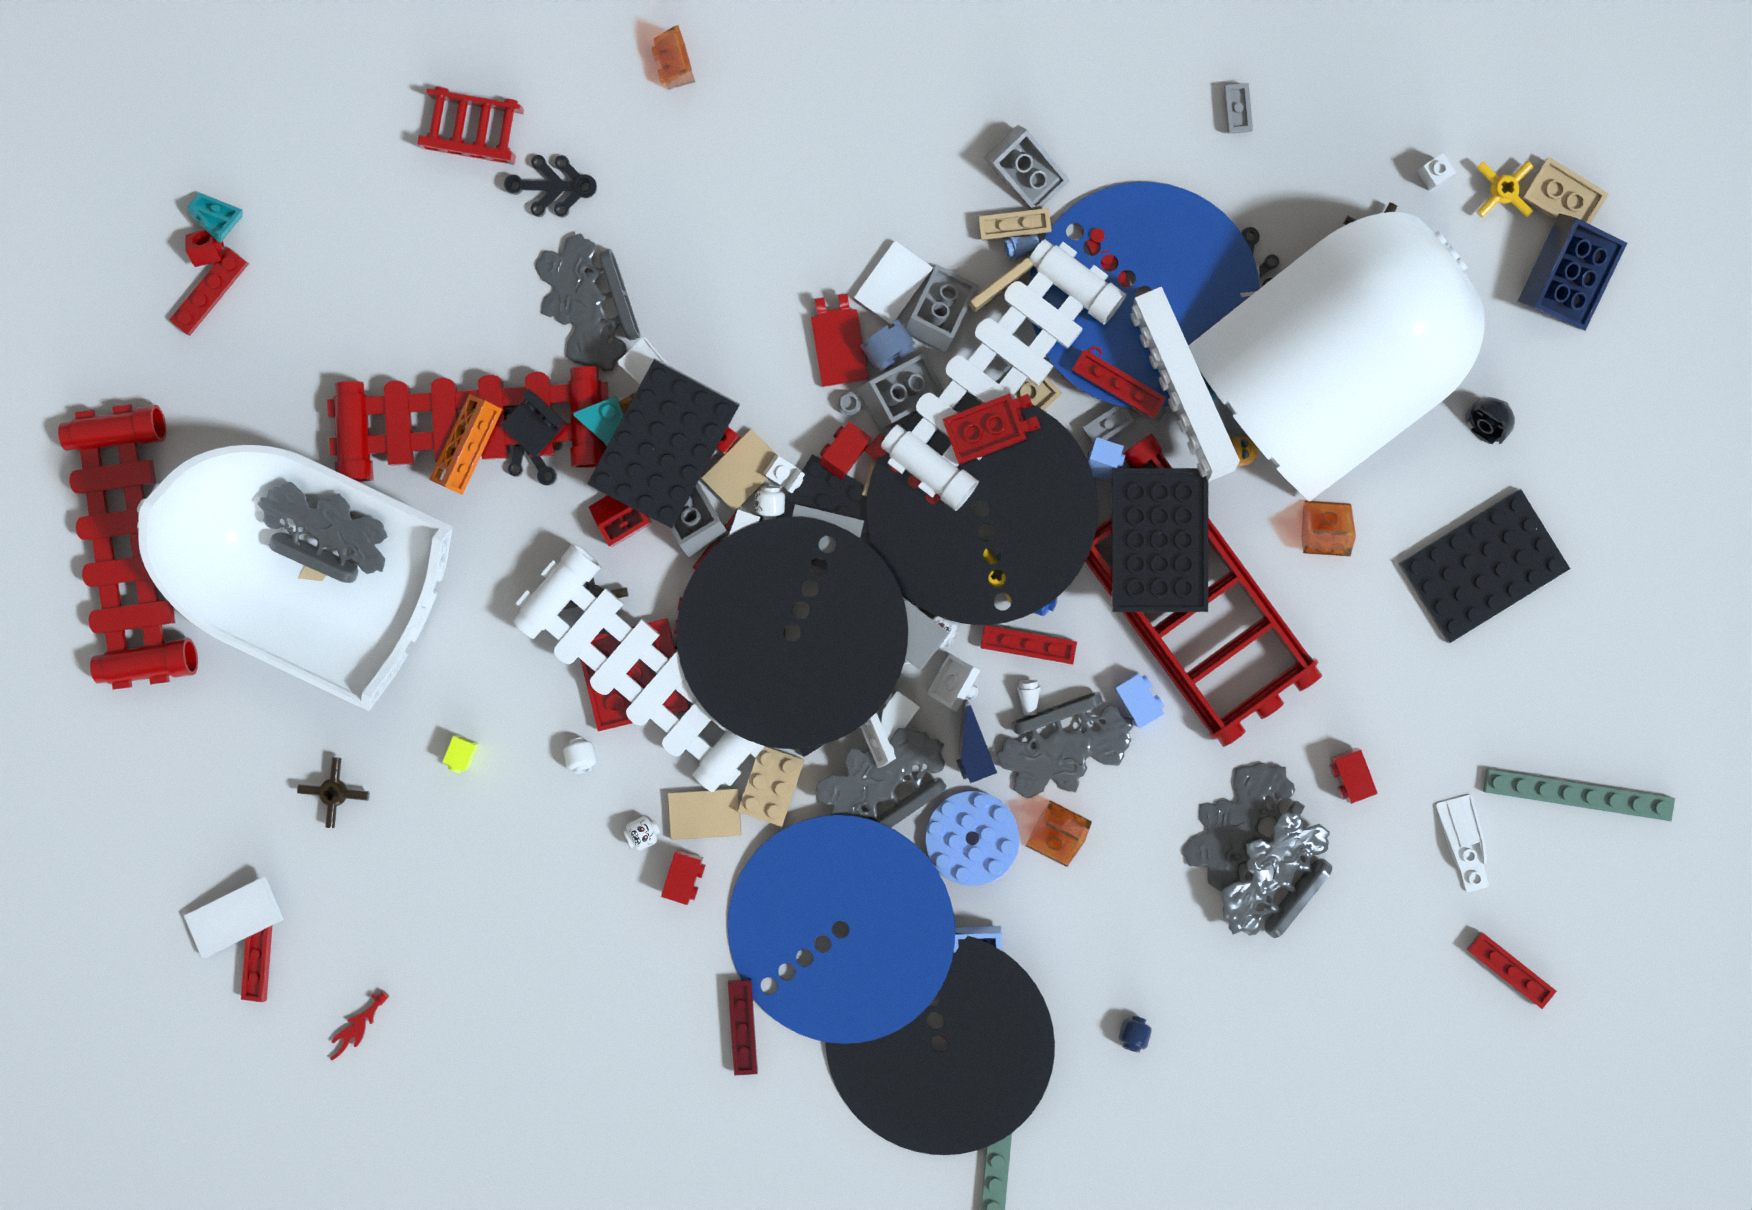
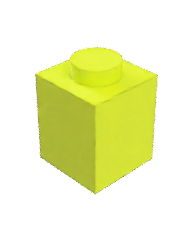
[442,735,479,773]

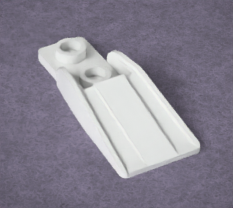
[618,337,671,384]
[1435,795,1489,892]

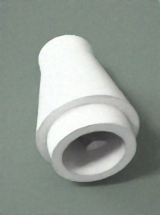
[1017,680,1040,715]

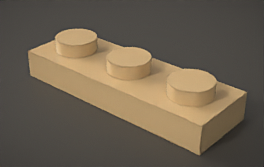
[978,208,1052,241]

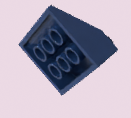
[1517,213,1627,331]
[956,700,997,783]

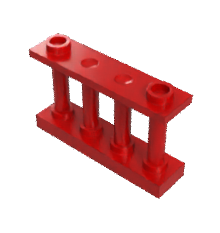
[417,86,524,165]

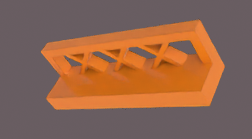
[429,394,502,495]

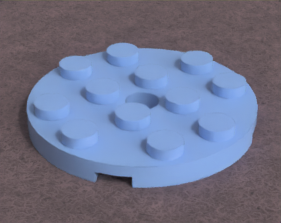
[925,791,1020,886]

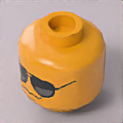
[1229,435,1258,466]

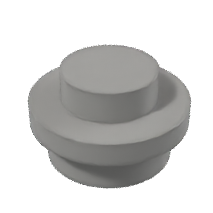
[838,392,861,416]

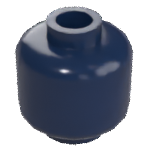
[1118,1016,1152,1053]

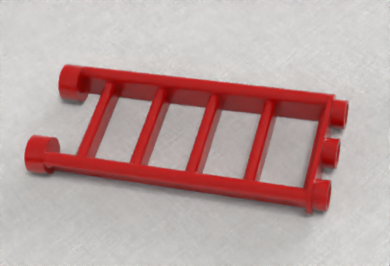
[1085,433,1323,747]

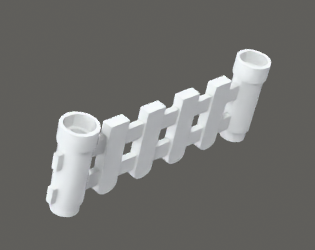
[881,239,1127,511]
[512,543,765,792]

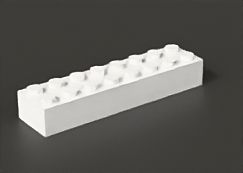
[1130,287,1240,482]

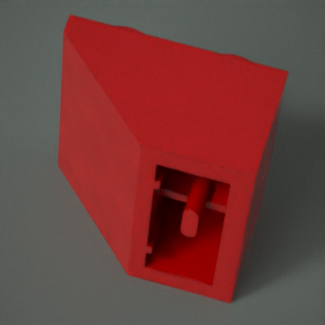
[588,495,653,547]

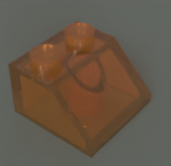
[651,25,695,90]
[1301,501,1356,556]
[1026,800,1092,867]

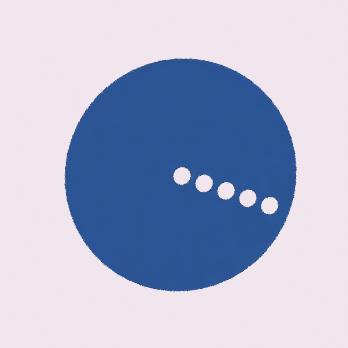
[1029,182,1260,408]
[728,815,955,1044]

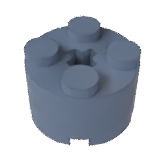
[860,319,915,371]

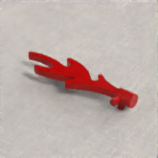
[330,991,389,1060]

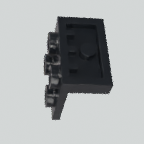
[501,388,568,457]

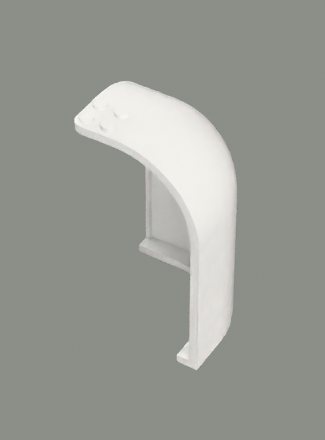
[1189,212,1484,502]
[137,445,453,711]

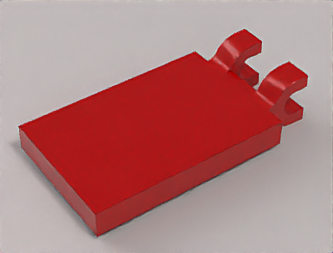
[811,294,869,387]
[943,393,1041,465]

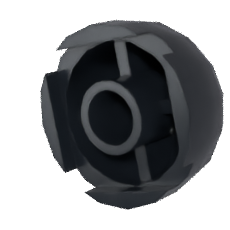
[1465,397,1515,444]

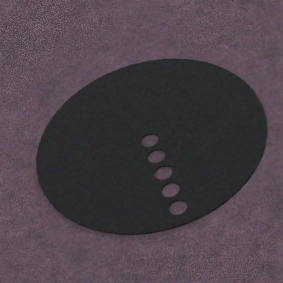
[866,393,1098,625]
[676,517,908,749]
[825,932,1055,1155]

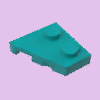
[188,193,243,243]
[573,396,624,445]

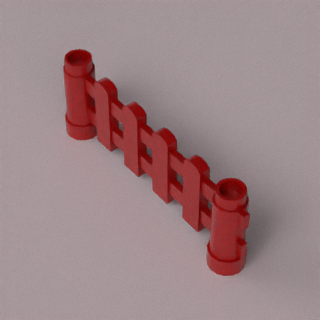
[327,366,609,482]
[58,404,198,690]

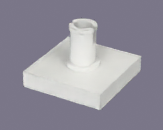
[926,653,980,712]

